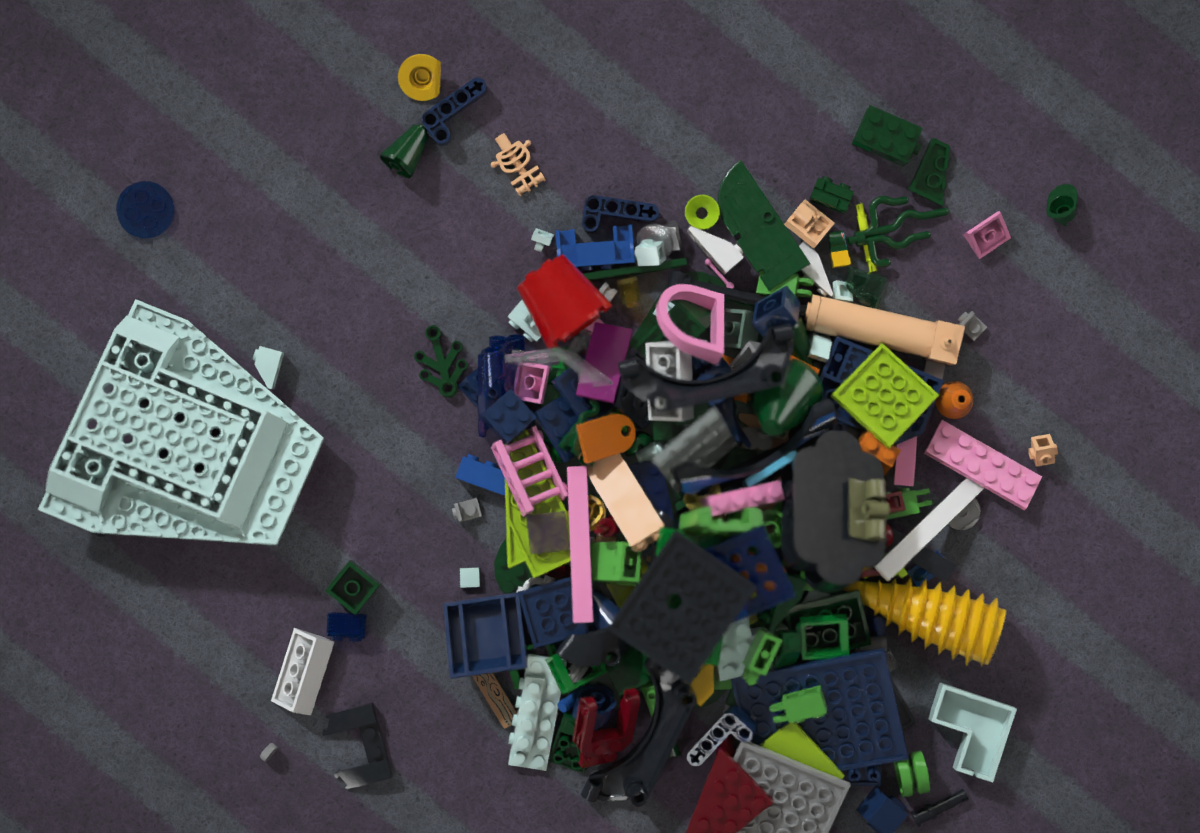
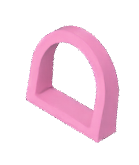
[656,284,724,365]

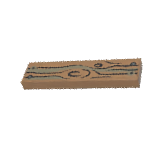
[472,673,517,729]

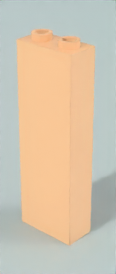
[576,452,666,553]

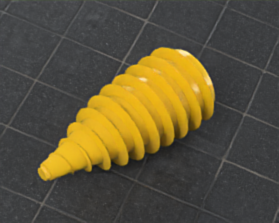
[843,578,1006,667]

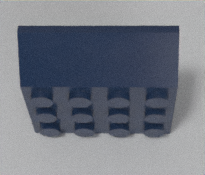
[443,592,528,679]

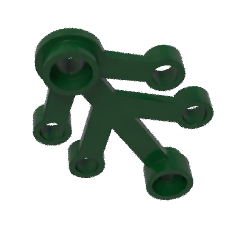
[414,325,468,398]

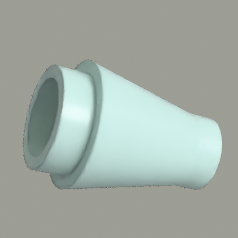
[636,441,664,463]

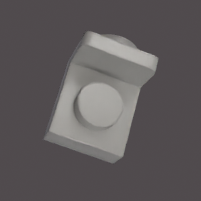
[957,311,987,341]
[452,498,482,522]

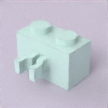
[508,300,541,342]

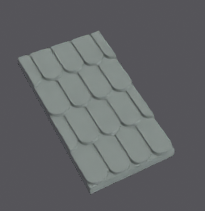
[652,408,740,499]

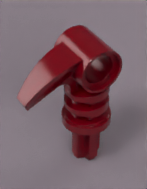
[591,514,622,538]

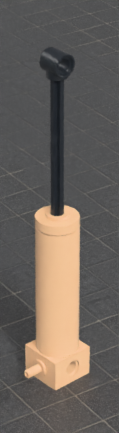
[667,270,965,366]

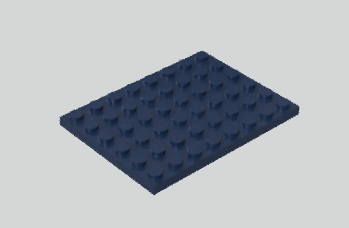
[731,648,908,771]

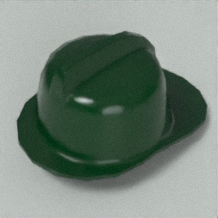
[1046,184,1078,226]

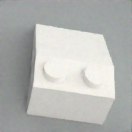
[687,226,744,275]

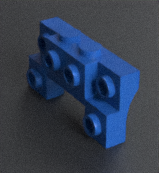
[555,225,635,271]

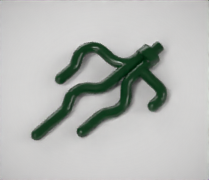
[847,196,949,267]

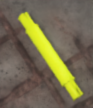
[855,203,878,272]

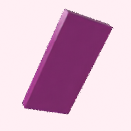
[576,322,633,404]

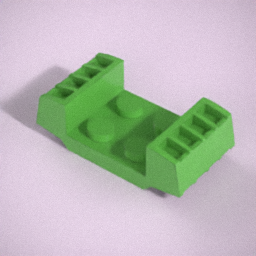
[679,507,764,537]

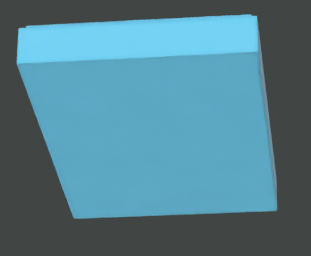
[741,450,797,488]

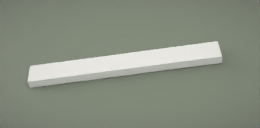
[874,478,984,581]

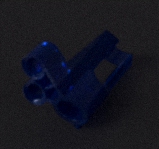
[478,334,525,438]

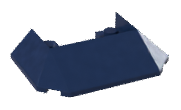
[819,336,944,445]

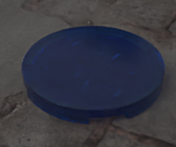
[116,181,175,239]

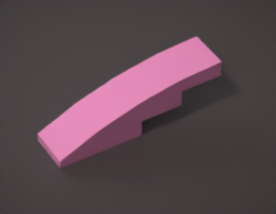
[893,436,917,486]

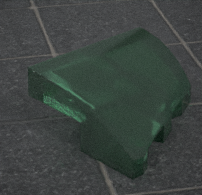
[845,266,887,309]

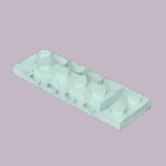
[508,654,567,771]

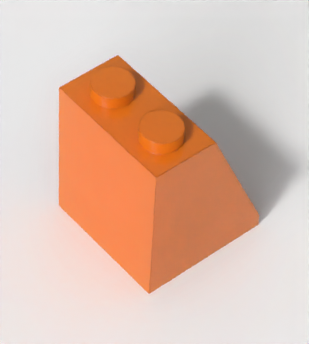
[857,431,901,477]

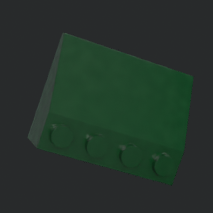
[785,590,872,662]

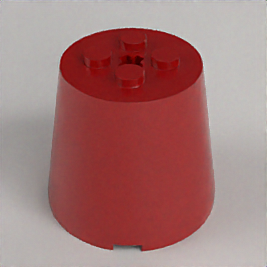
[517,254,613,351]

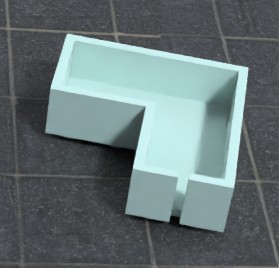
[713,604,789,681]
[928,683,1017,782]

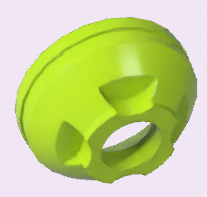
[685,195,720,230]

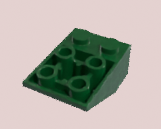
[757,569,806,632]
[548,706,601,773]

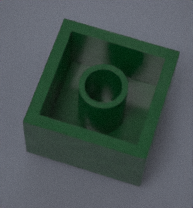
[325,560,381,615]

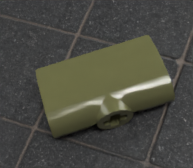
[849,478,889,541]

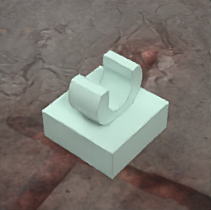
[531,228,554,252]

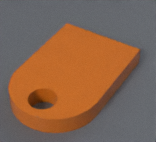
[576,414,636,463]

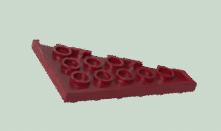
[686,747,773,833]

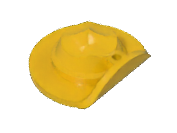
[398,54,441,101]

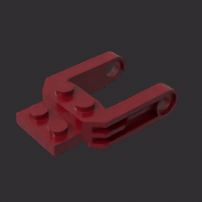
[572,688,640,768]

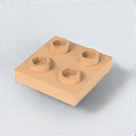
[784,199,834,249]

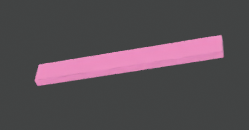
[567,466,593,623]

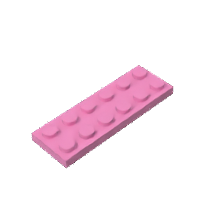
[924,420,1042,510]

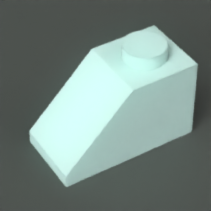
[253,346,284,390]

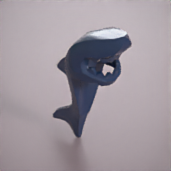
[691,355,752,448]

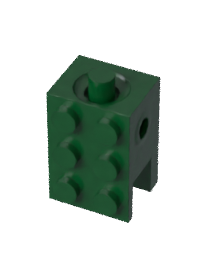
[852,105,923,167]

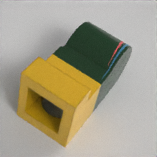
[828,231,851,268]

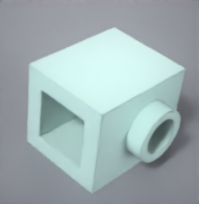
[634,239,666,266]

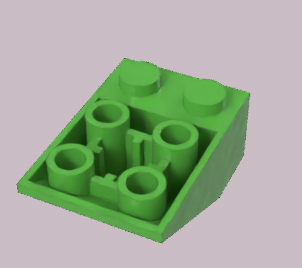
[590,542,642,586]

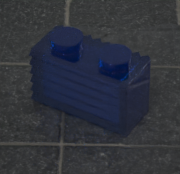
[326,612,368,642]

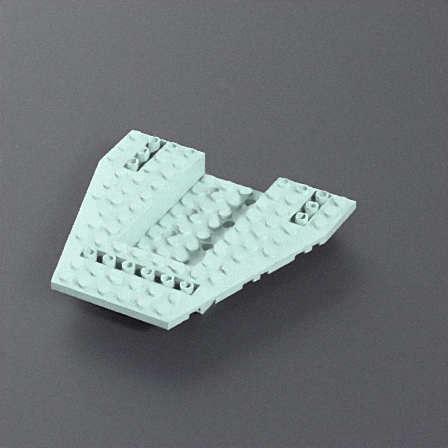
[38,299,324,545]

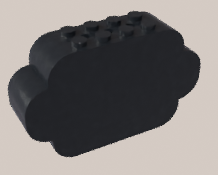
[781,430,887,593]

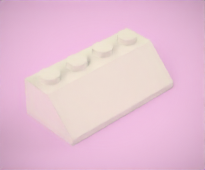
[645,341,694,421]
[271,628,334,715]

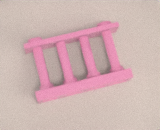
[491,426,568,517]

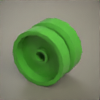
[894,750,930,798]

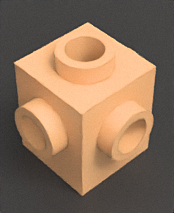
[1028,434,1058,467]

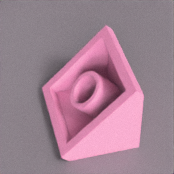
[963,211,1011,259]
[513,361,550,404]

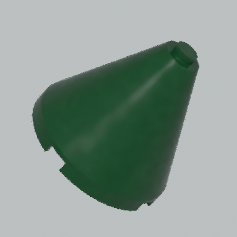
[746,358,824,436]

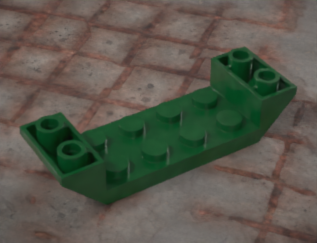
[620,300,711,380]

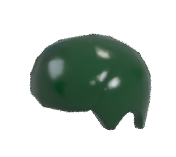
[625,431,653,456]

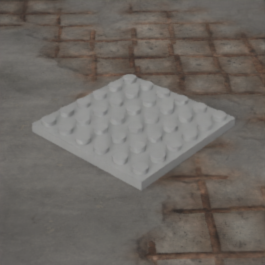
[733,742,850,833]

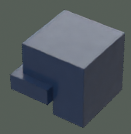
[856,786,909,833]

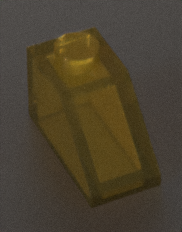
[617,276,641,308]

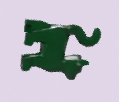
[558,399,600,467]

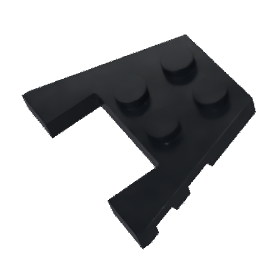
[613,348,654,429]

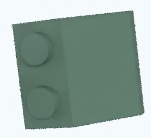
[724,308,758,350]

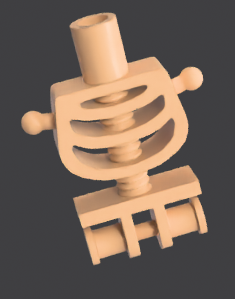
[491,133,546,197]

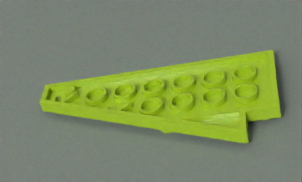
[503,430,571,579]

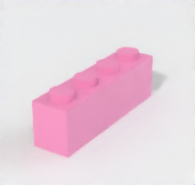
[700,480,785,516]

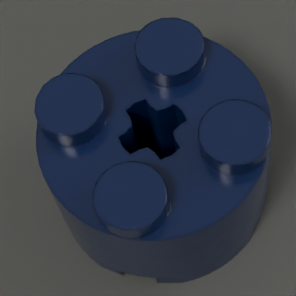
[572,683,616,730]

